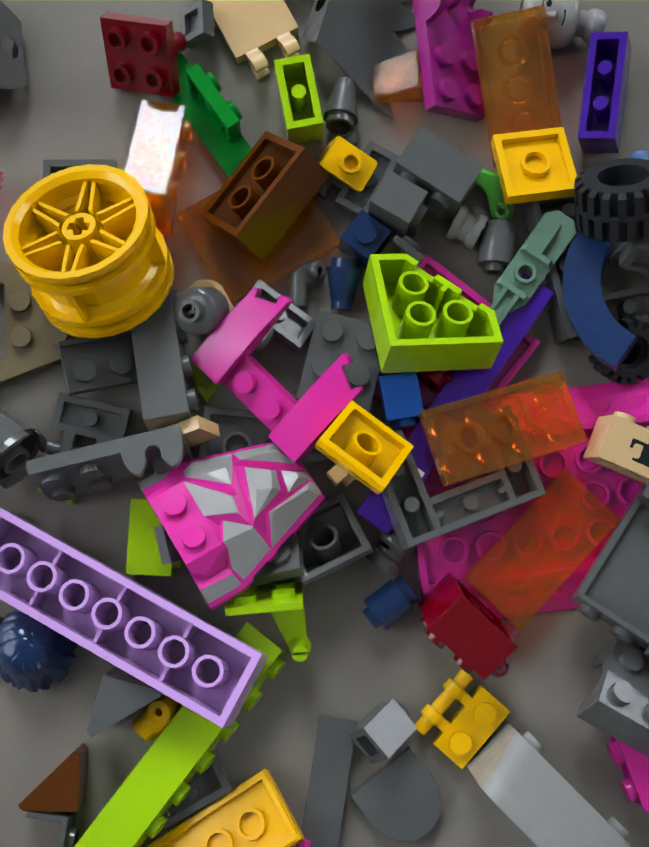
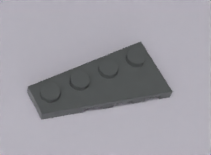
[199,406,330,464]

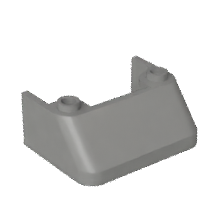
[466,721,631,847]

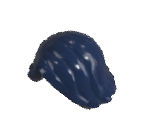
[0,611,77,692]

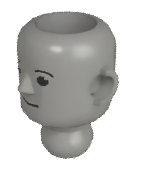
[515,0,607,52]

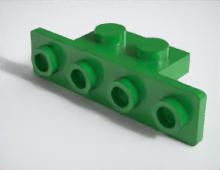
[170,53,252,178]

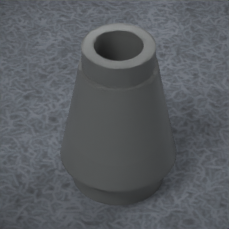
[323,77,358,134]

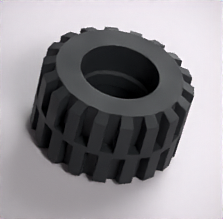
[574,158,649,243]

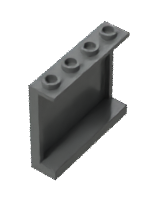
[571,483,649,658]

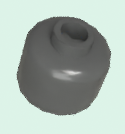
[174,287,229,335]

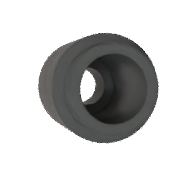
[478,219,517,276]

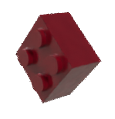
[418,572,517,680]

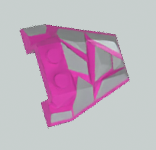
[137,442,325,611]

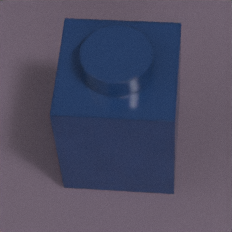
[339,210,392,269]

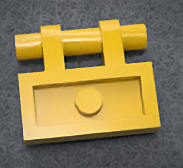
[415,669,511,769]

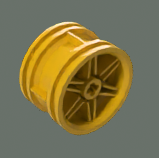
[3,164,174,339]

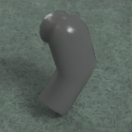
[289,260,327,309]

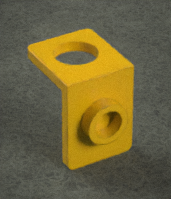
[318,135,378,192]

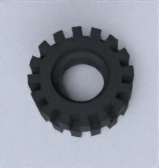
[588,314,649,385]

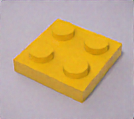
[490,127,577,205]

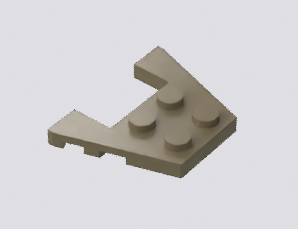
[0,261,80,384]

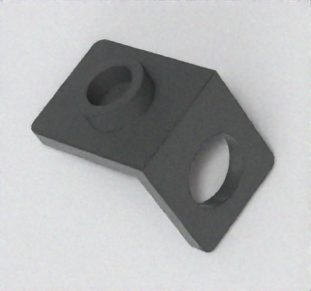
[24,811,79,847]

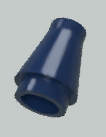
[326,257,362,310]

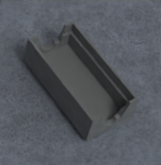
[577,638,649,757]

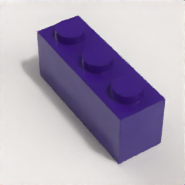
[578,31,631,153]

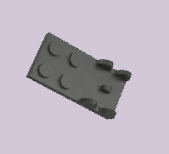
[26,424,194,501]

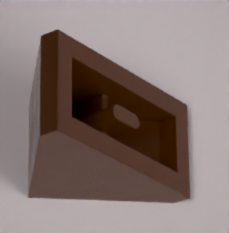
[18,743,88,812]

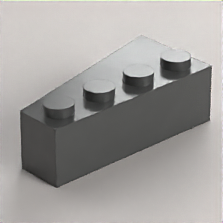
[131,286,199,431]

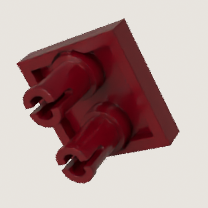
[100,12,187,98]

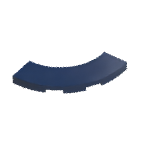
[563,230,637,372]

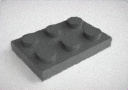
[296,310,380,412]

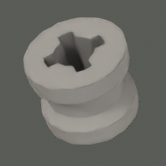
[446,205,488,250]

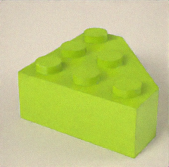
[363,253,504,373]

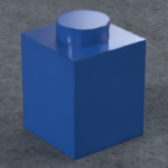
[377,372,424,429]

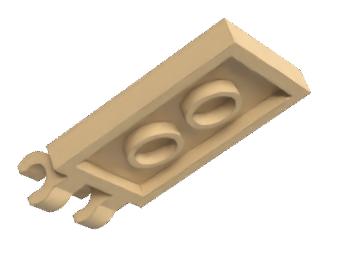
[207,0,301,81]

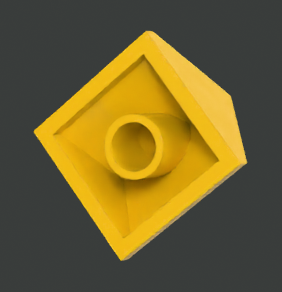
[315,400,414,495]

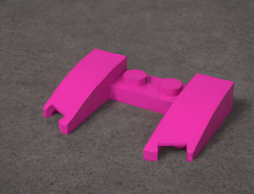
[191,288,363,462]

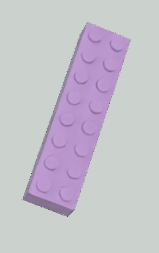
[0,508,269,728]

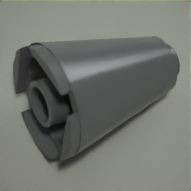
[0,409,47,489]

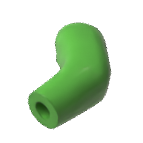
[475,168,515,221]

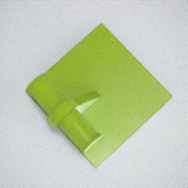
[225,578,311,662]

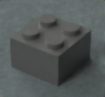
[394,126,484,224]

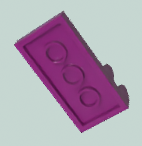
[412,0,493,122]

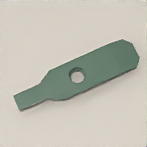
[490,210,576,326]

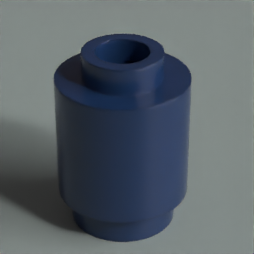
[362,576,419,630]

